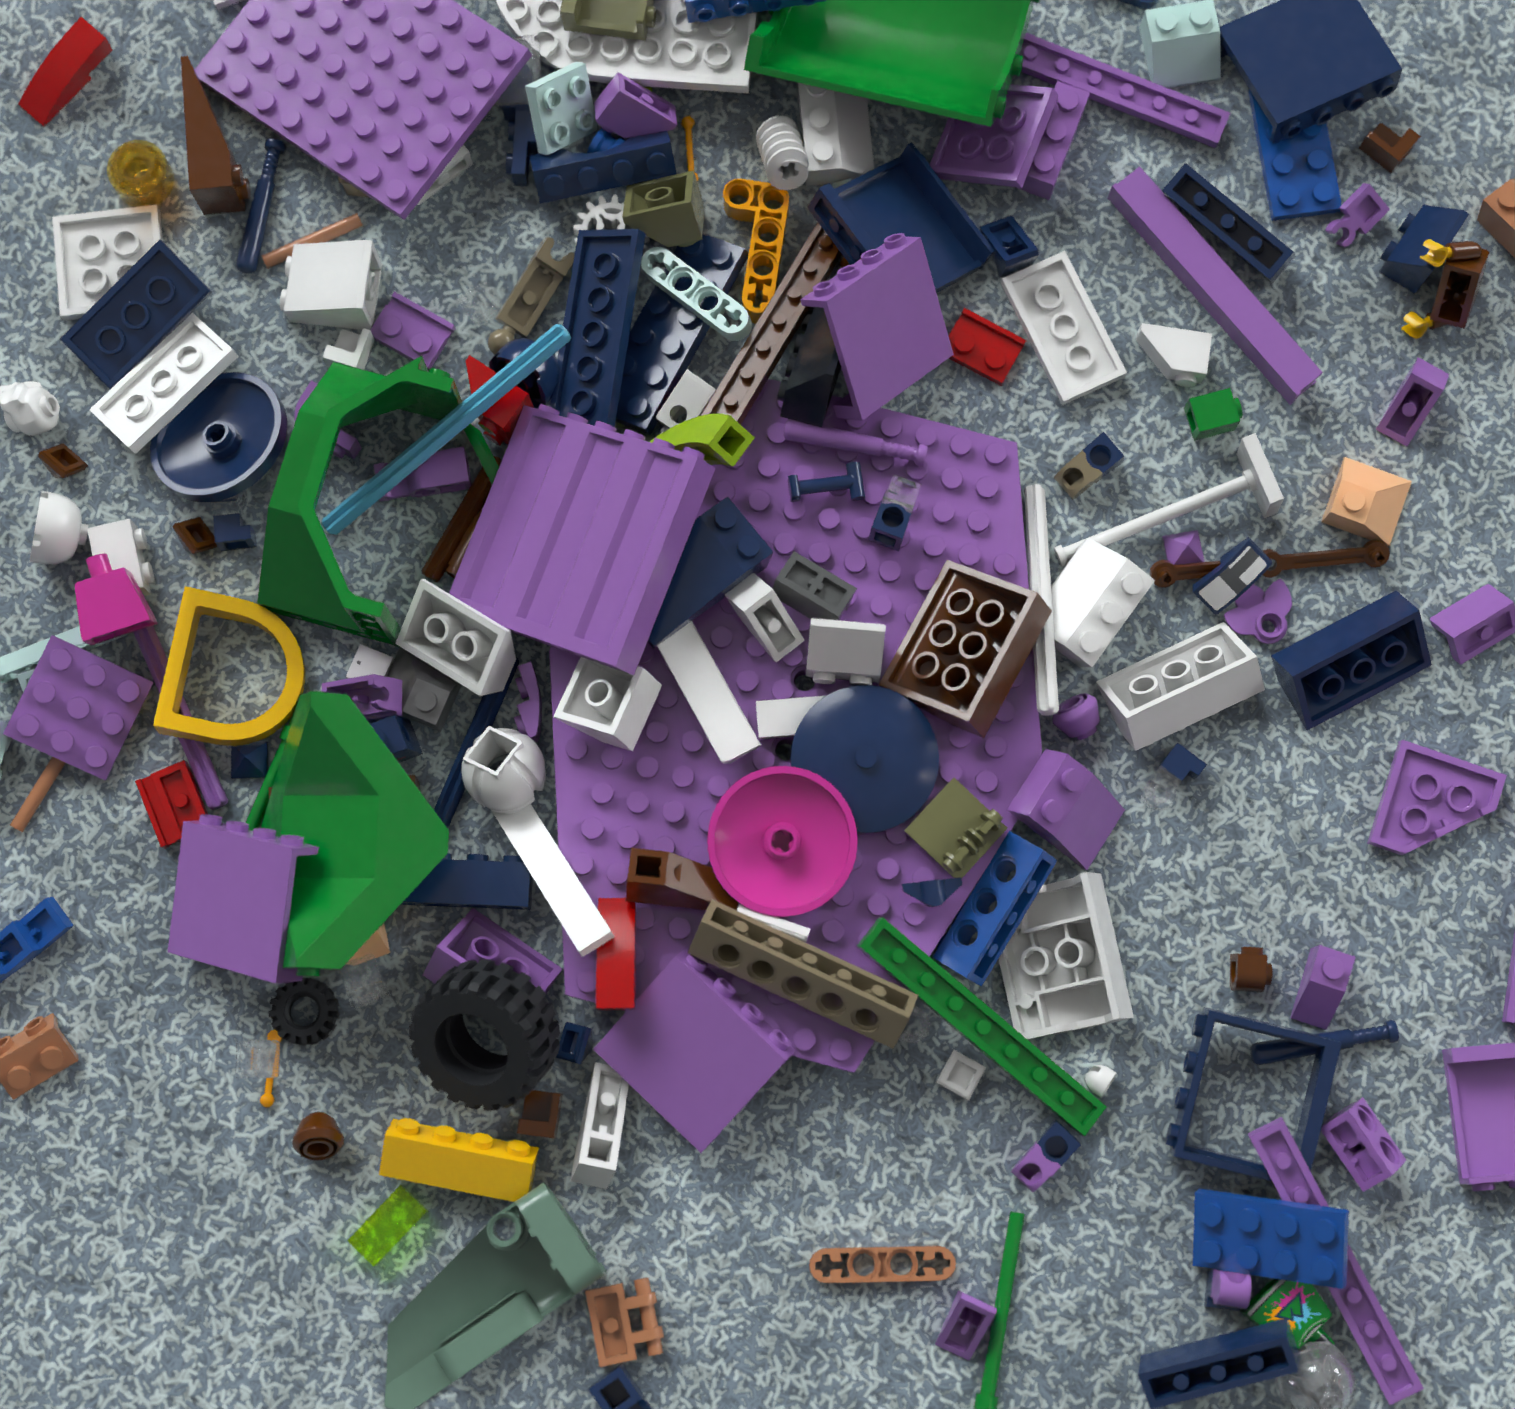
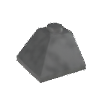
[387,647,461,732]

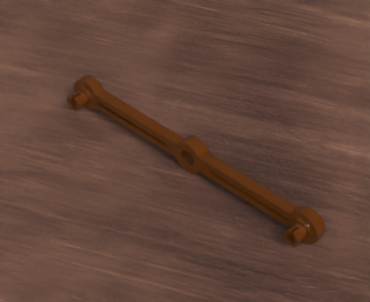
[1149,539,1390,588]

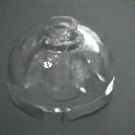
[1275,1342,1356,1409]

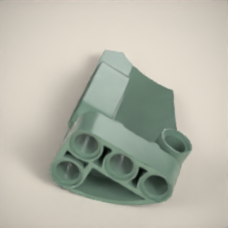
[384,1182,607,1409]

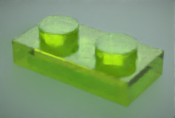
[347,1185,429,1267]

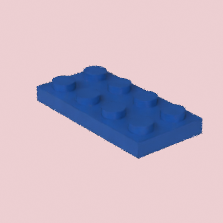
[1248,89,1342,221]
[1193,1189,1349,1289]

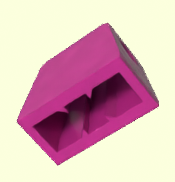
[74,553,157,646]

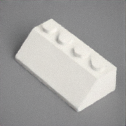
[1096,622,1265,751]

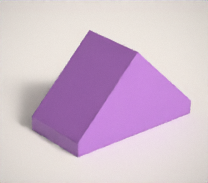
[935,1290,997,1361]

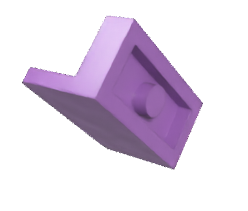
[1430,584,1515,665]

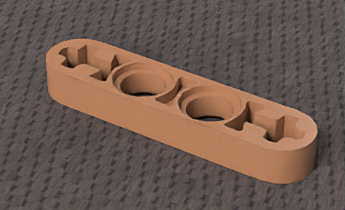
[809,1246,956,1283]

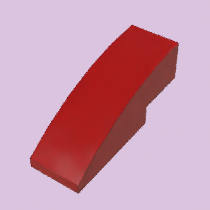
[18,16,113,127]
[596,898,636,1010]

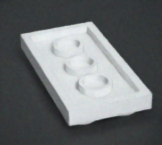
[1001,251,1127,405]
[89,313,239,454]

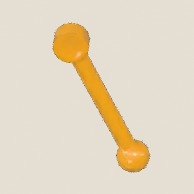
[681,116,698,182]
[260,1030,282,1108]

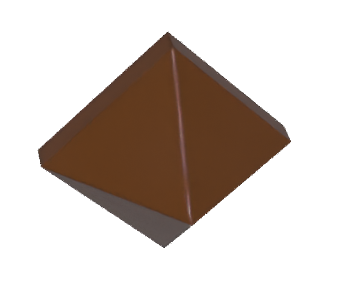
[38,443,88,479]
[172,517,217,554]

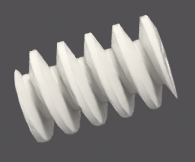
[756,115,809,190]

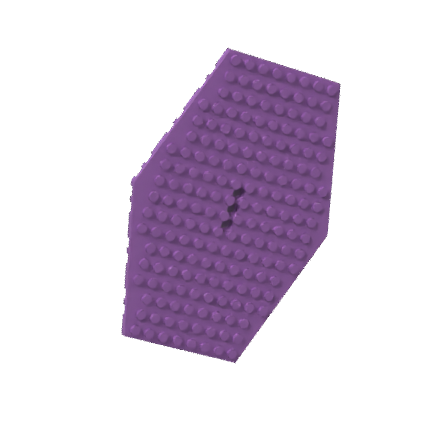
[549,379,1042,1073]

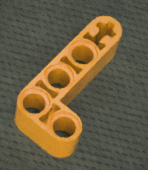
[723,179,789,324]

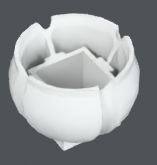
[462,726,546,814]

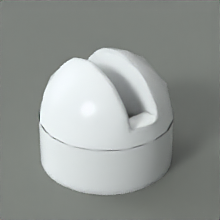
[1085,1065,1117,1098]

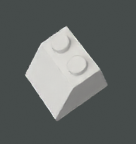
[806,618,886,686]
[553,657,662,751]

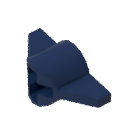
[902,877,962,907]

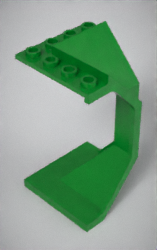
[257,356,462,647]

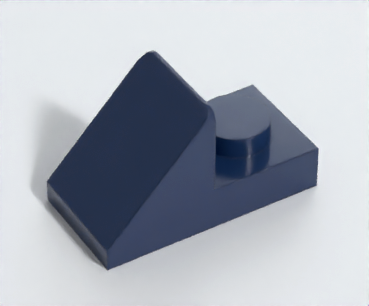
[980,215,1039,278]

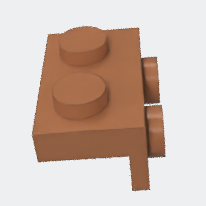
[0,1013,78,1100]

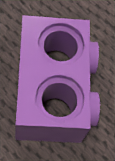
[1321,1097,1407,1192]

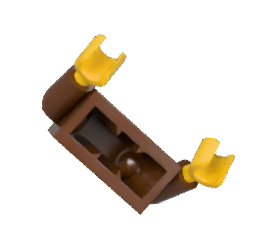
[1401,239,1489,339]

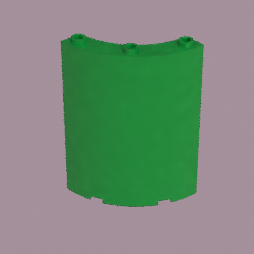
[744,0,1041,127]

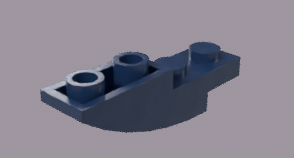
[497,64,539,187]

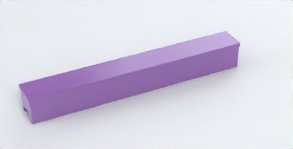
[1108,166,1323,405]

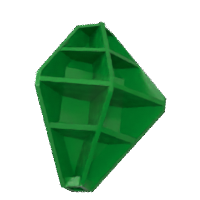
[261,691,449,976]

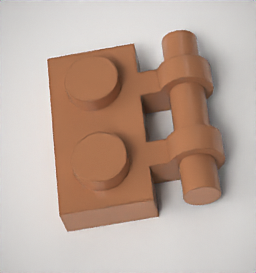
[585,1277,664,1367]

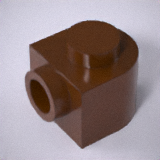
[1230,947,1273,992]

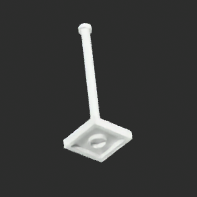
[1054,433,1284,567]

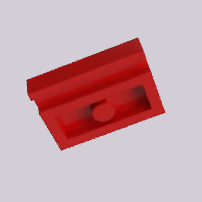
[948,308,1026,386]
[135,760,208,849]

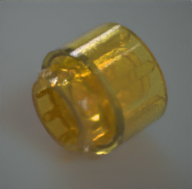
[107,140,174,207]

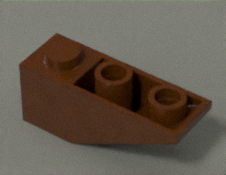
[625,848,738,910]

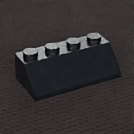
[777,307,841,428]

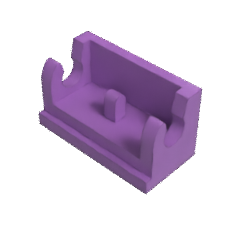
[322,674,402,721]

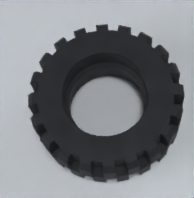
[409,959,560,1111]

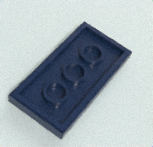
[60,239,213,390]

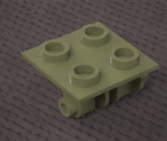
[904,777,1007,878]

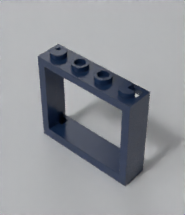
[1165,1007,1342,1181]

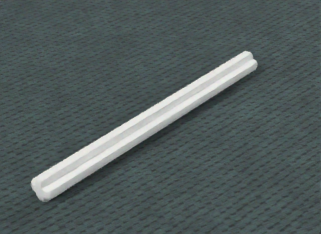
[1024,484,1059,716]

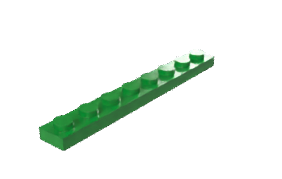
[856,917,1107,1136]

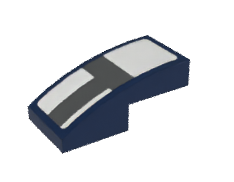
[1192,537,1272,615]

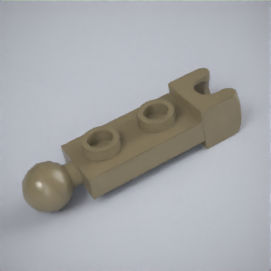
[488,237,575,355]

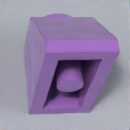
[594,72,677,138]
[1376,357,1449,446]
[1290,945,1355,1030]

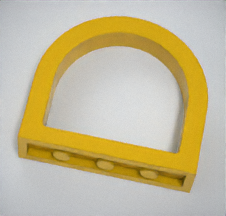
[153,586,305,746]

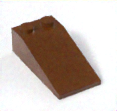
[181,56,251,215]

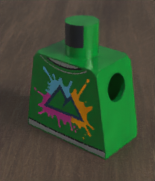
[1240,1278,1335,1358]

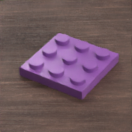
[930,84,1058,188]
[3,635,154,781]

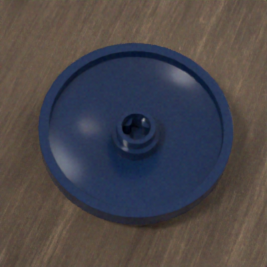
[150,372,287,502]
[791,685,939,834]

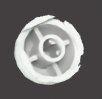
[29,491,89,564]

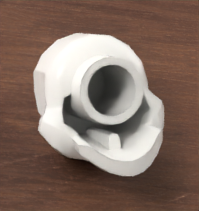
[0,381,60,436]

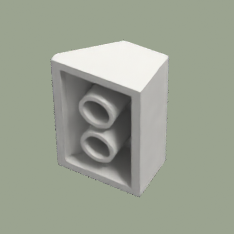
[797,82,874,186]
[1051,538,1155,667]
[395,579,516,696]

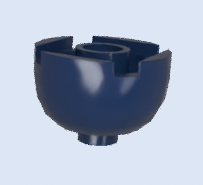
[489,338,559,409]

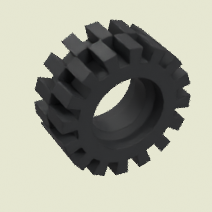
[268,977,340,1045]

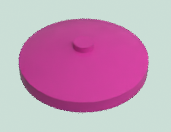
[707,766,858,916]

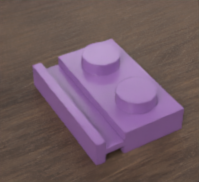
[370,291,456,370]

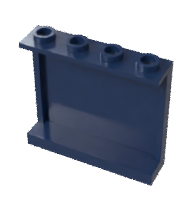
[1219,0,1402,143]
[807,142,995,293]

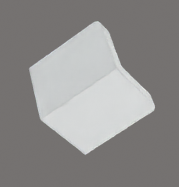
[322,328,375,370]

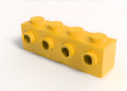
[379,1118,539,1202]

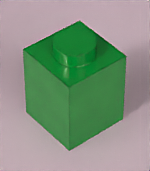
[1184,388,1243,441]

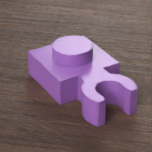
[1325,183,1390,247]

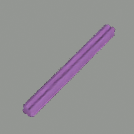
[133,626,228,810]

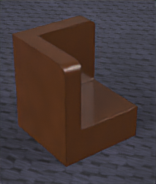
[1359,123,1421,173]
[517,1090,563,1139]

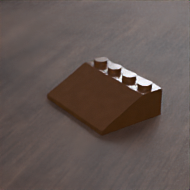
[878,560,1052,738]

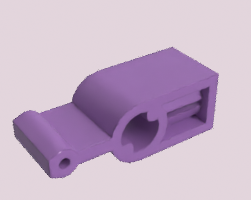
[374,447,472,501]

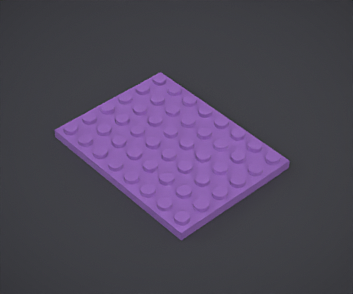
[195,0,532,220]

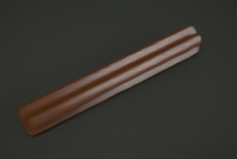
[421,456,502,583]

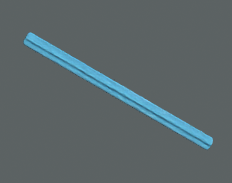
[322,324,571,534]

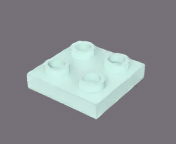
[525,62,598,155]

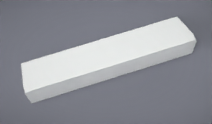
[657,621,761,764]

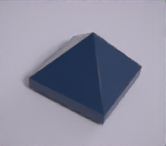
[231,742,268,779]
[556,1022,593,1064]

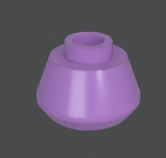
[1052,693,1100,740]

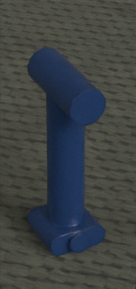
[787,462,865,502]

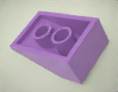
[1007,749,1125,870]

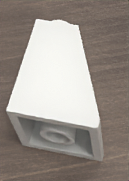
[280,240,382,330]

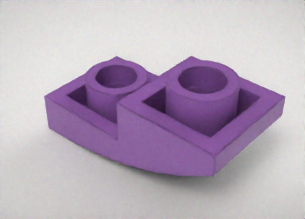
[514,661,542,743]

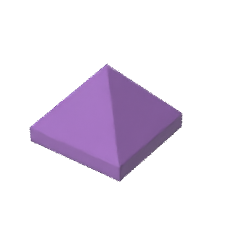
[1162,530,1204,565]

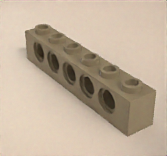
[687,899,918,1049]

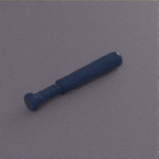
[236,138,286,274]
[1250,1020,1399,1065]

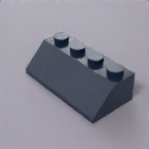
[1271,591,1432,731]

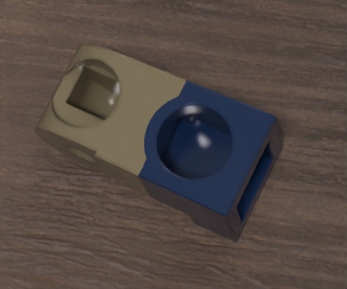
[1054,432,1124,500]

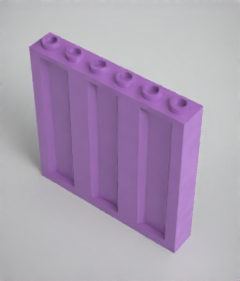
[449,404,715,676]

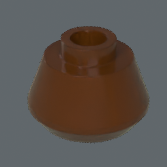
[292,1112,344,1160]

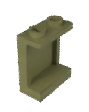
[560,0,657,41]

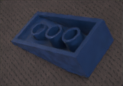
[647,496,773,649]

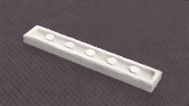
[491,804,614,957]

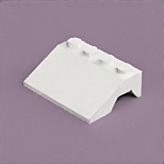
[988,872,1134,1040]

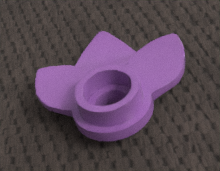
[1224,579,1292,644]

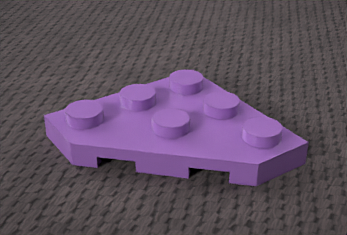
[1367,740,1507,855]

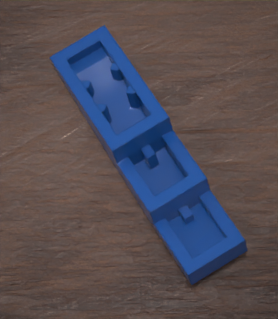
[0,897,74,983]

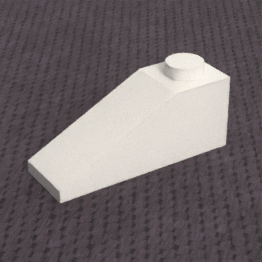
[570,1062,629,1189]

